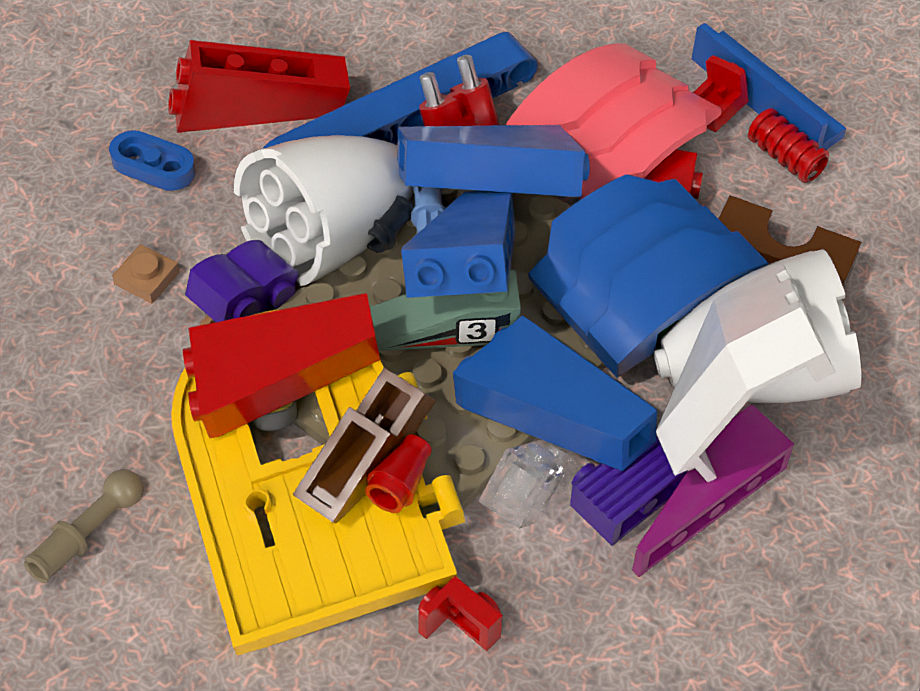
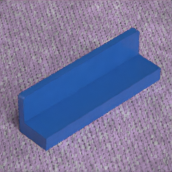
[691,23,846,150]

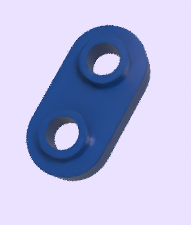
[109,130,195,190]

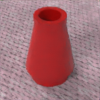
[365,434,432,513]

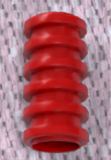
[748,108,829,183]

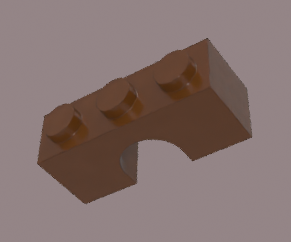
[718,195,862,289]

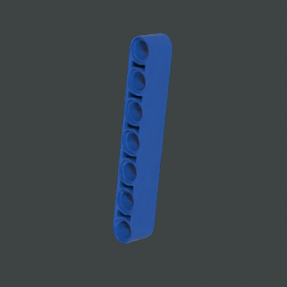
[263,32,538,149]

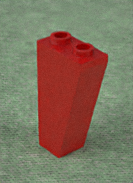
[168,40,350,133]
[183,293,380,439]

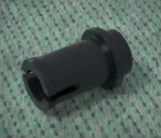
[366,195,414,253]

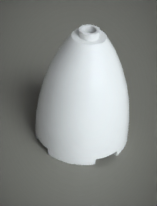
[234,135,414,286]
[654,249,861,403]

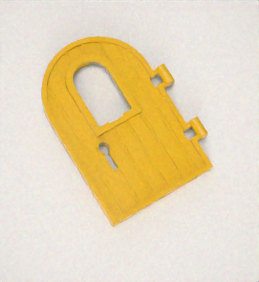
[171,310,465,656]

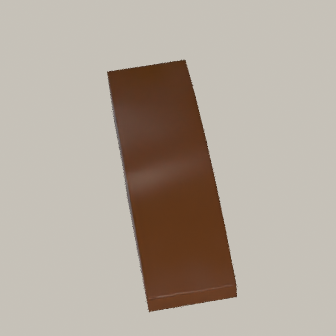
[292,367,436,524]

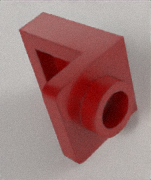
[692,55,749,133]
[418,576,503,651]

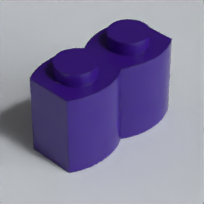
[185,240,299,322]

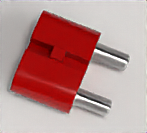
[419,55,500,126]

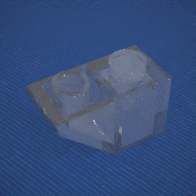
[479,440,585,529]

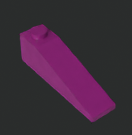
[632,404,794,577]

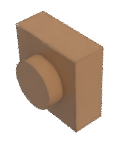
[112,244,180,304]

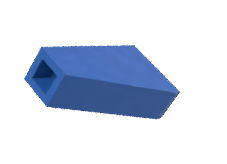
[397,125,590,197]
[401,190,516,298]
[453,315,657,471]

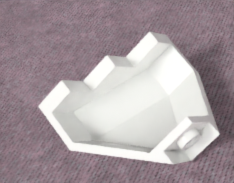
[656,264,836,482]

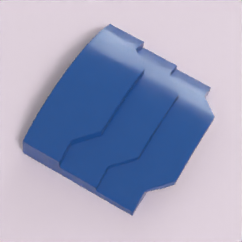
[528,174,769,378]

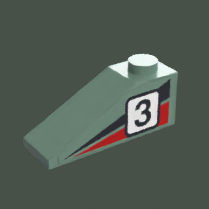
[370,270,521,351]

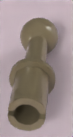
[24,469,144,583]

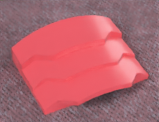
[506,43,721,199]

